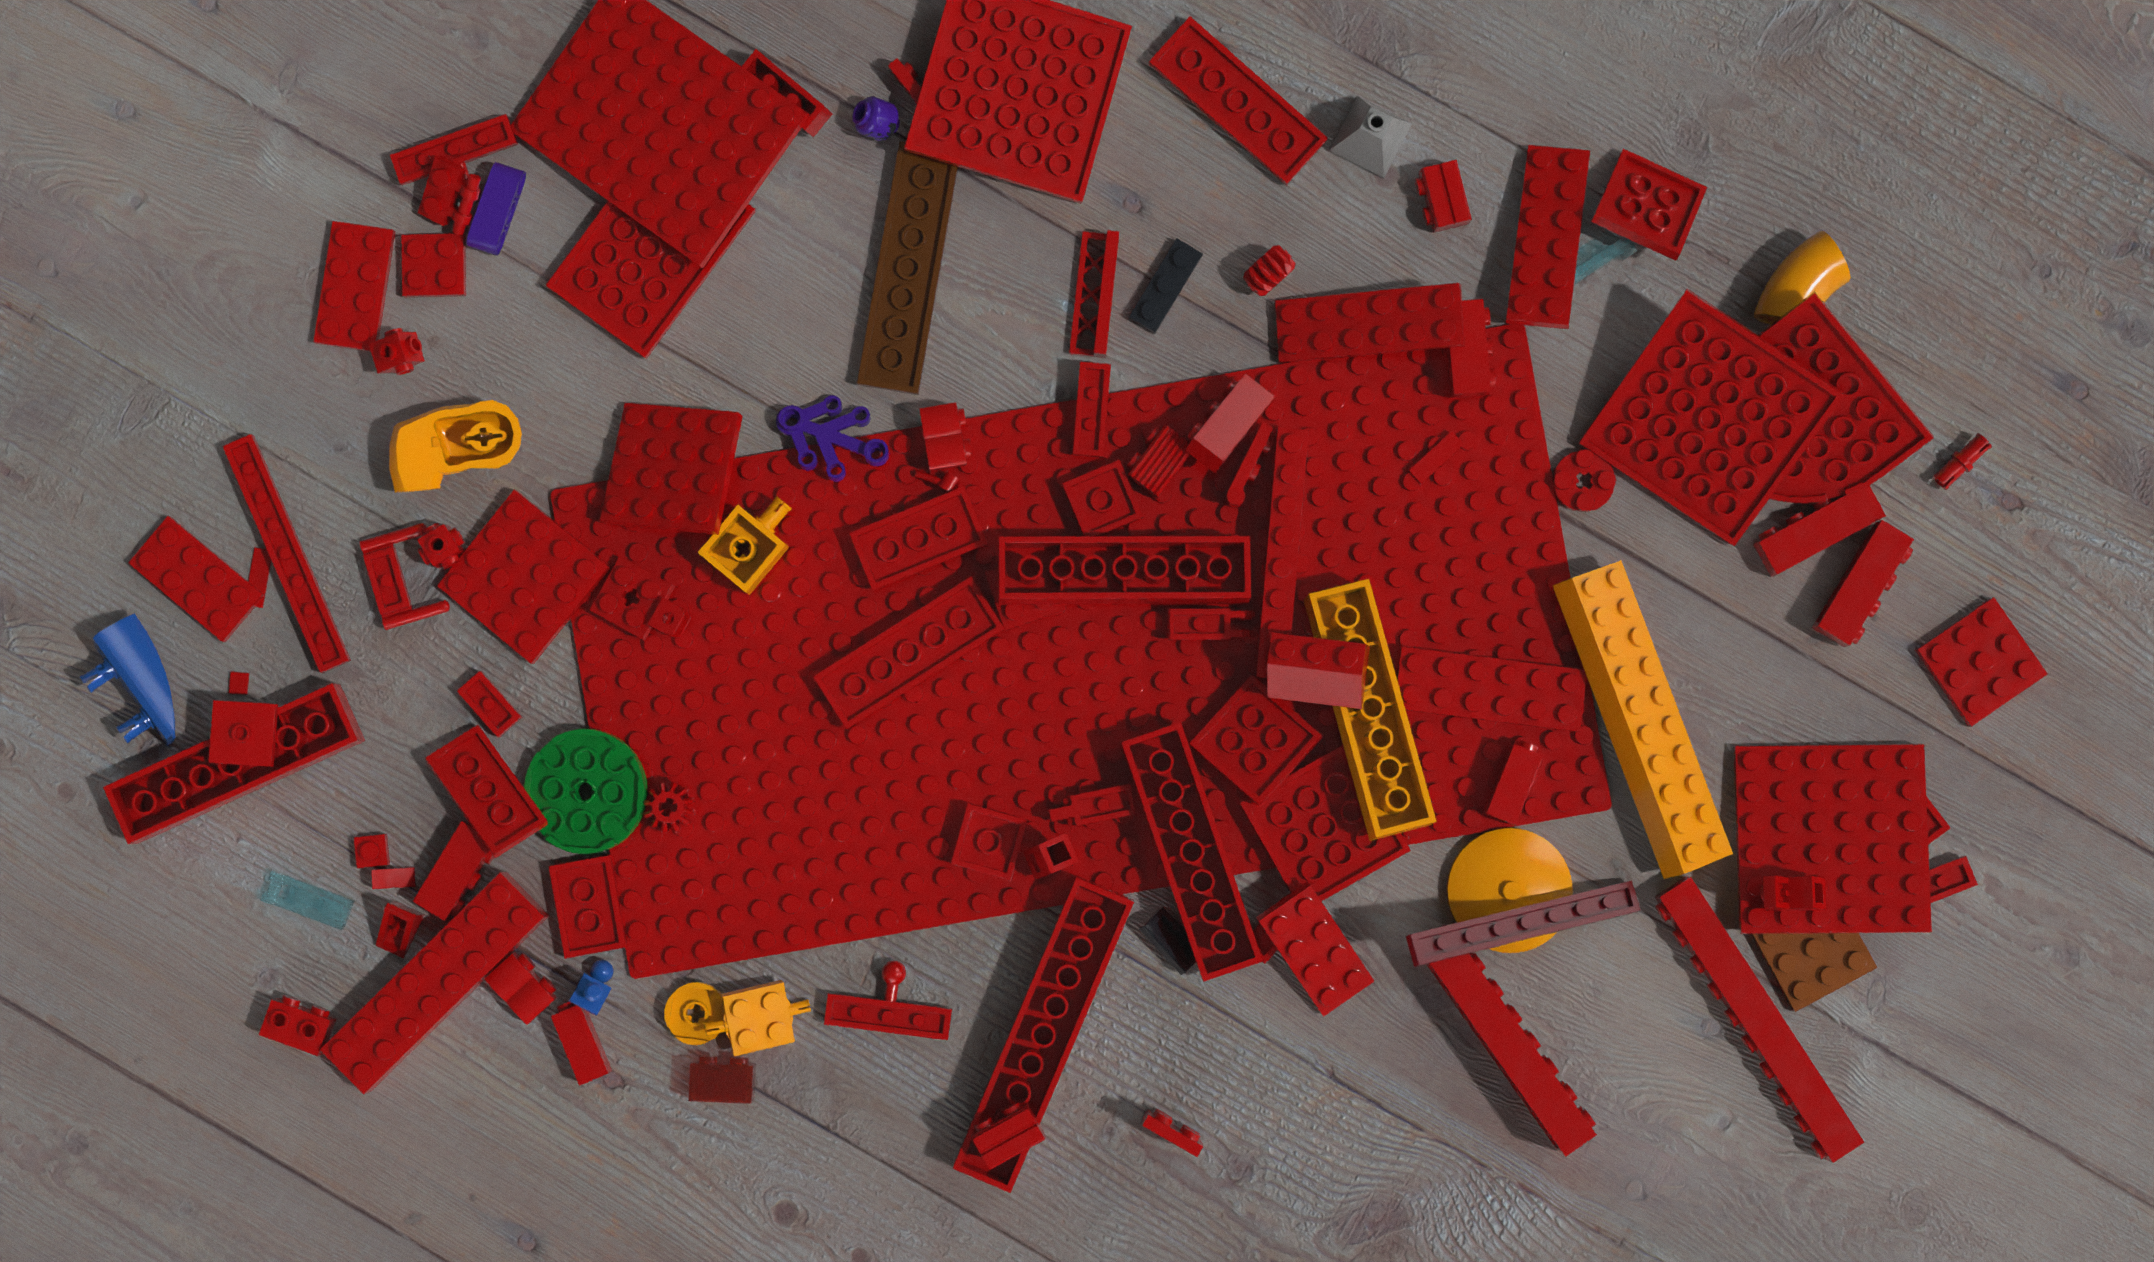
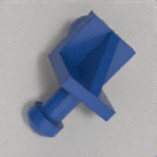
[569,960,614,1016]

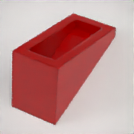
[371,867,416,889]

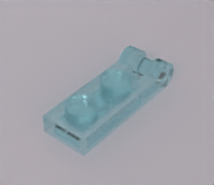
[260,870,355,930]

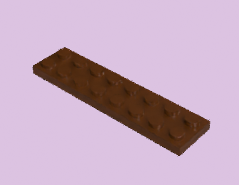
[857,141,958,395]

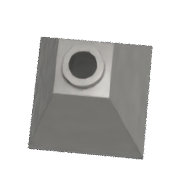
[1329,96,1412,179]

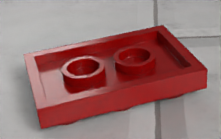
[549,855,628,959]

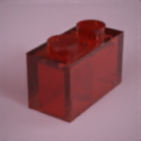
[688,1056,756,1104]

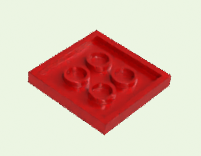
[1591,148,1708,261]
[1915,597,2048,727]
[1189,675,1322,807]

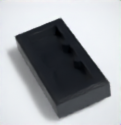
[1139,907,1196,975]

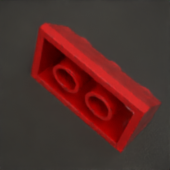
[1267,632,1370,709]

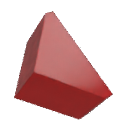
[375,901,425,959]

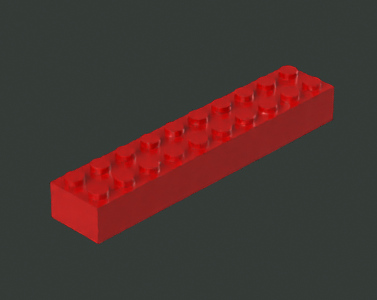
[952,875,1134,1193]

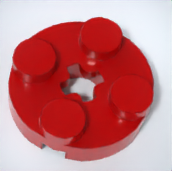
[1553,449,1616,512]

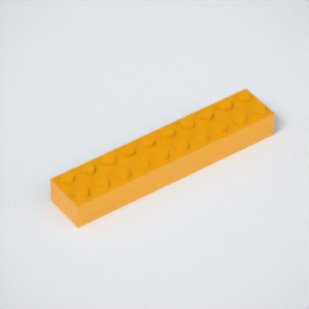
[1553,560,1733,879]

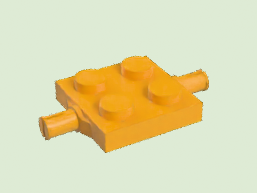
[704,980,811,1057]

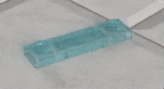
[1574,237,1638,286]

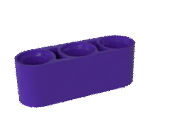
[467,162,526,256]

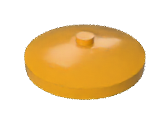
[1447,828,1573,953]

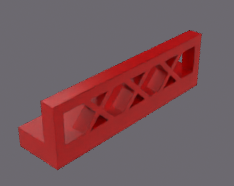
[1069,230,1120,358]

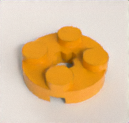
[664,982,723,1045]

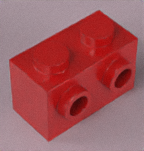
[258,995,337,1056]

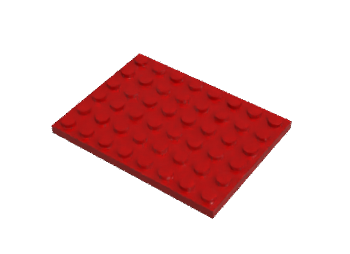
[511,0,810,268]

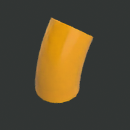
[1754,231,1851,325]

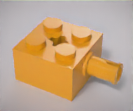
[698,496,792,595]

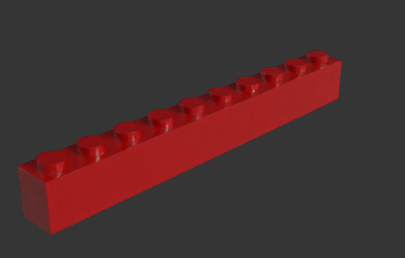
[1655,876,1865,1163]

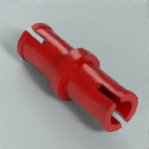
[1932,433,1992,490]

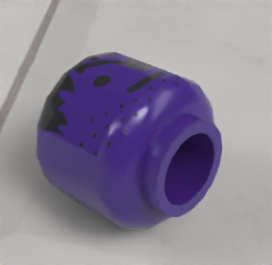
[852,96,900,141]

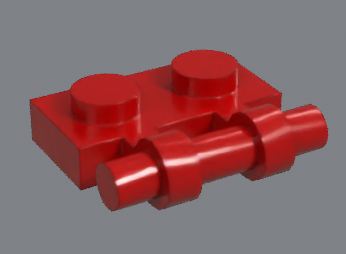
[418,156,481,235]

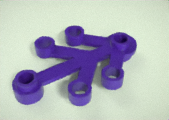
[776,395,889,482]

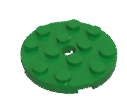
[524,729,648,854]

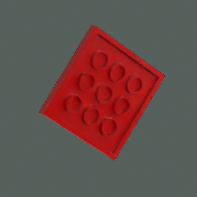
[600,403,743,535]
[437,489,611,664]
[1239,745,1411,902]

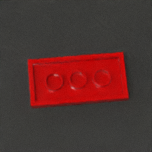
[313,221,396,352]
[849,486,988,591]
[128,516,265,642]
[425,725,548,858]
[1256,882,1374,1017]

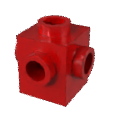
[369,328,425,375]
[417,523,465,570]

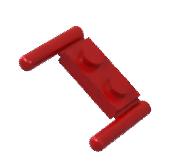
[359,523,450,630]

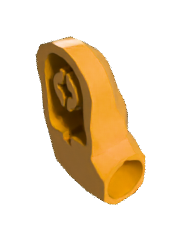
[389,400,522,493]

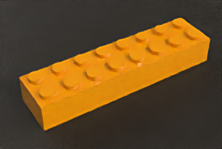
[1303,579,1437,841]

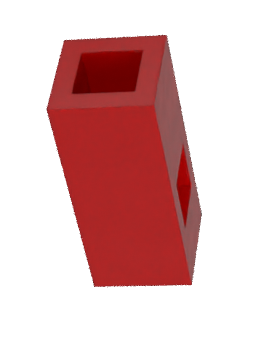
[1483,741,1544,825]
[1023,832,1079,880]
[551,1002,612,1086]

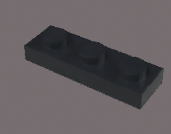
[1129,238,1203,334]

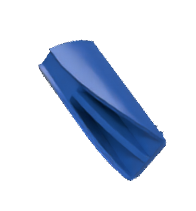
[79,613,176,746]

